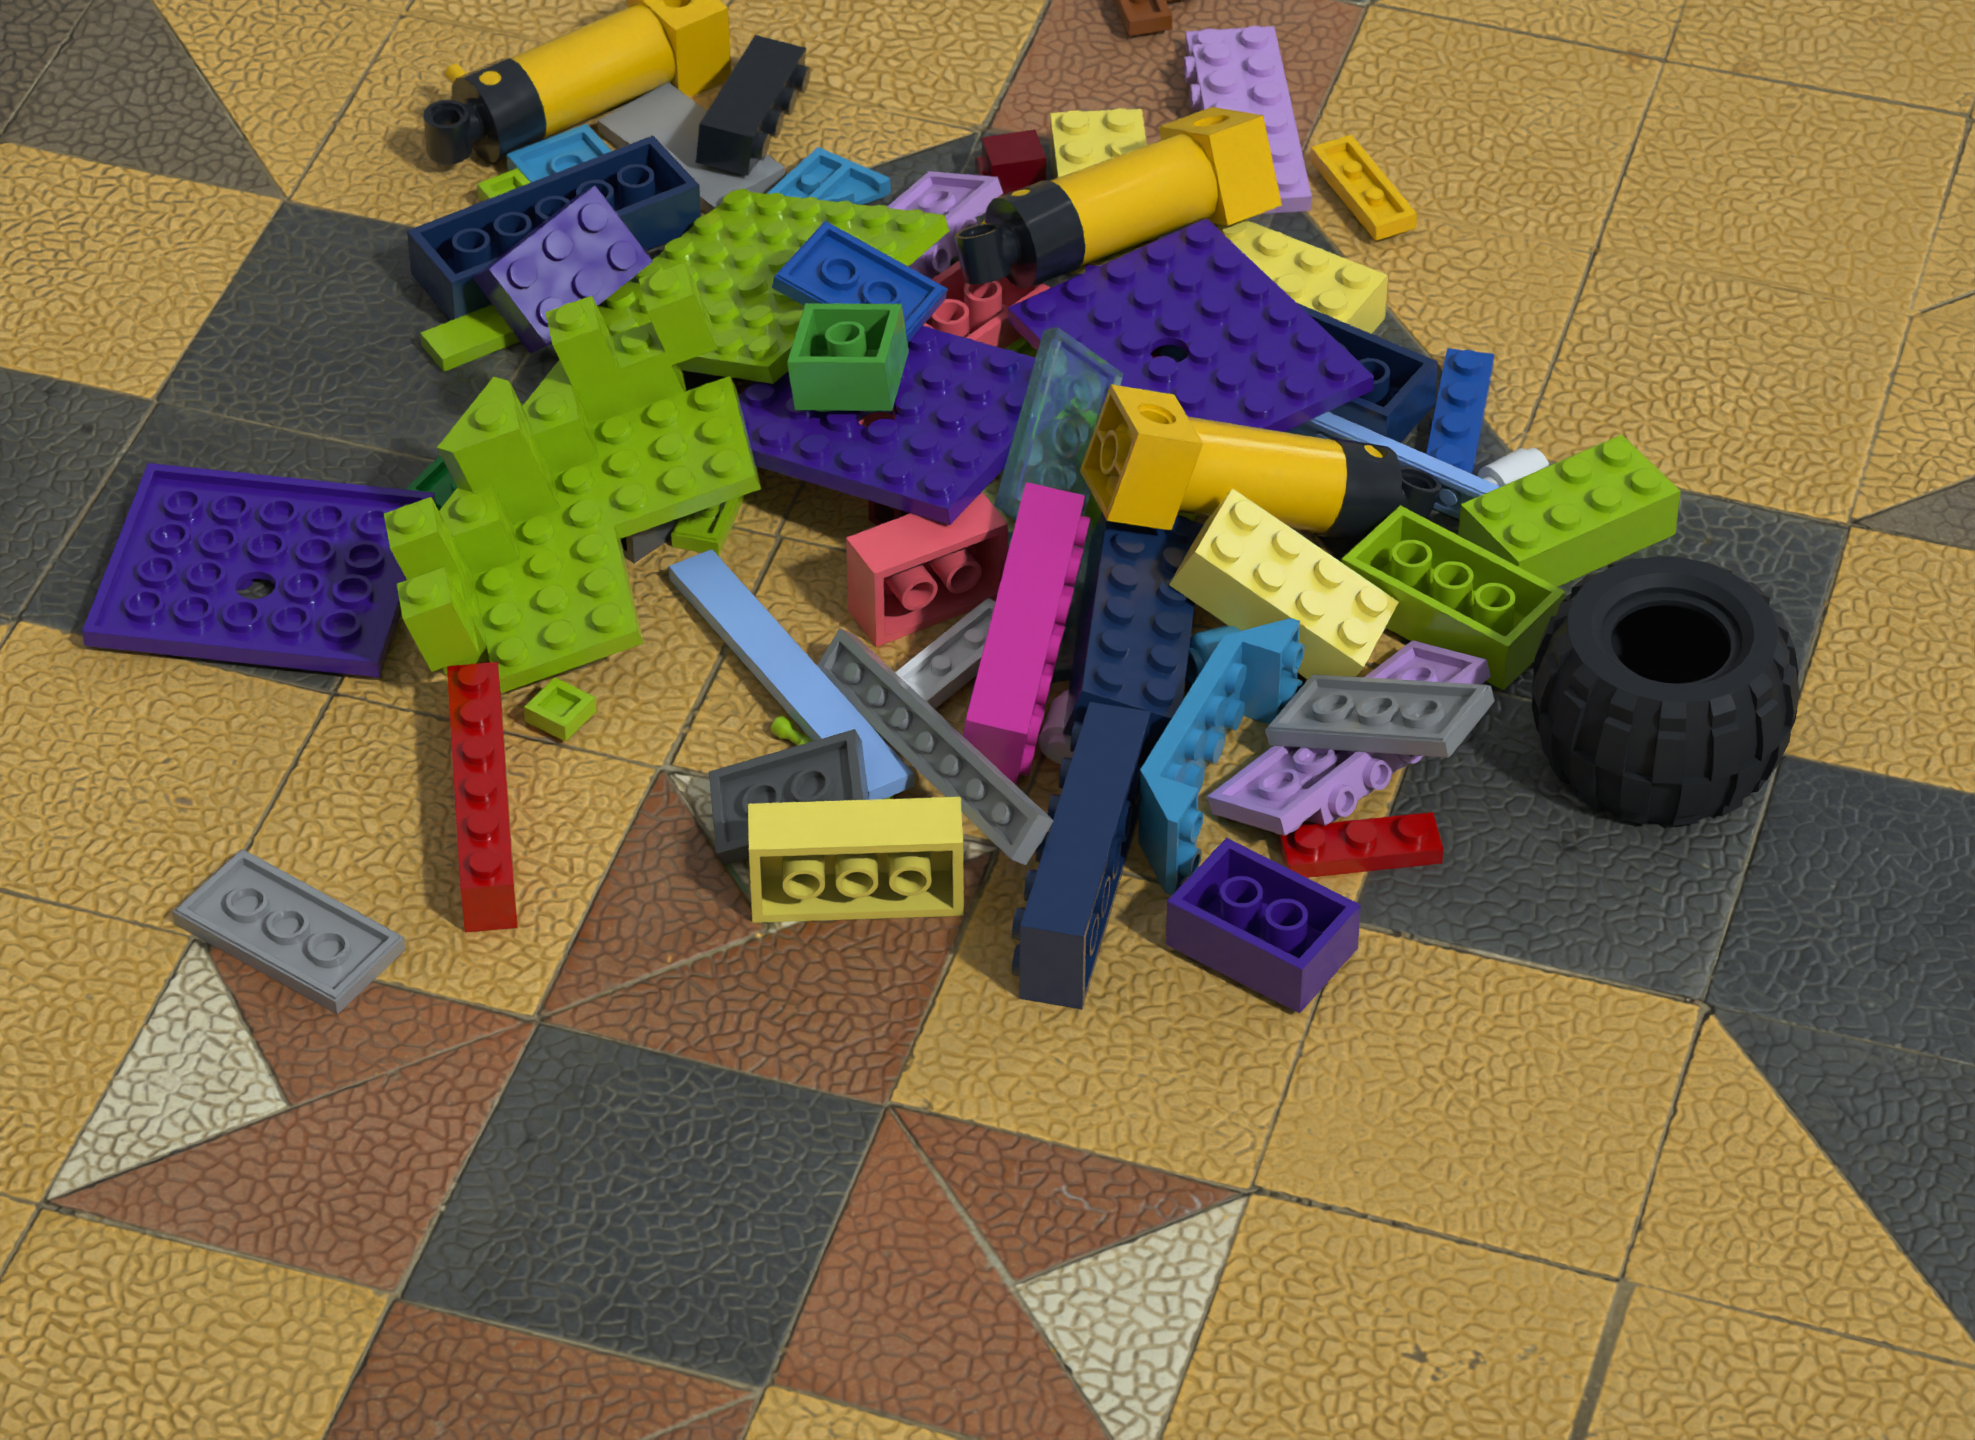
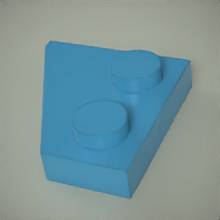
[767,147,891,205]

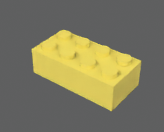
[1050,108,1159,274]
[1212,219,1388,334]
[1169,488,1399,679]
[748,797,964,923]

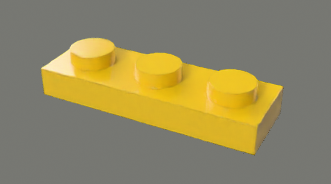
[1310,134,1417,241]

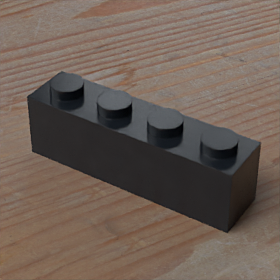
[695,35,811,176]

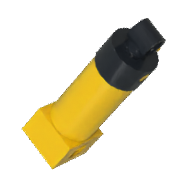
[423,0,731,165]
[954,107,1282,289]
[1080,384,1441,542]

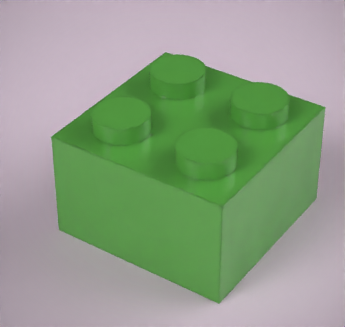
[787,303,909,413]

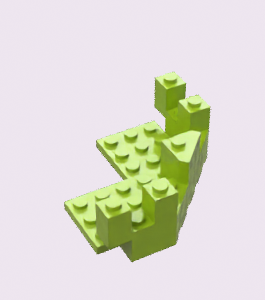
[384,262,761,694]

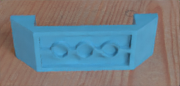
[1138,618,1305,895]

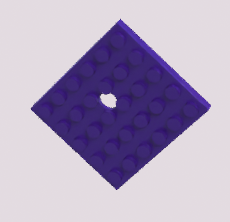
[1008,218,1374,432]
[738,326,1082,525]
[82,463,435,677]

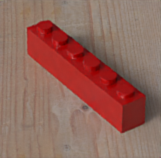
[447,662,518,933]

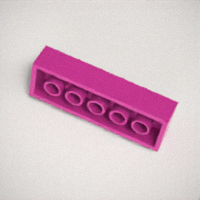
[963,482,1090,786]

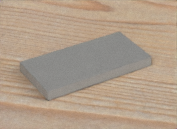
[598,83,785,214]
[1265,674,1495,758]
[172,849,406,1015]

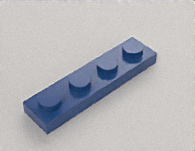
[1426,348,1495,474]

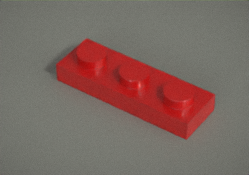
[1278,812,1444,878]

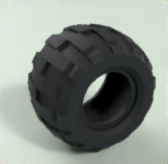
[1532,555,1800,826]

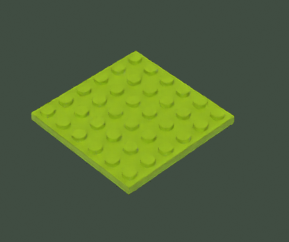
[597,189,950,384]

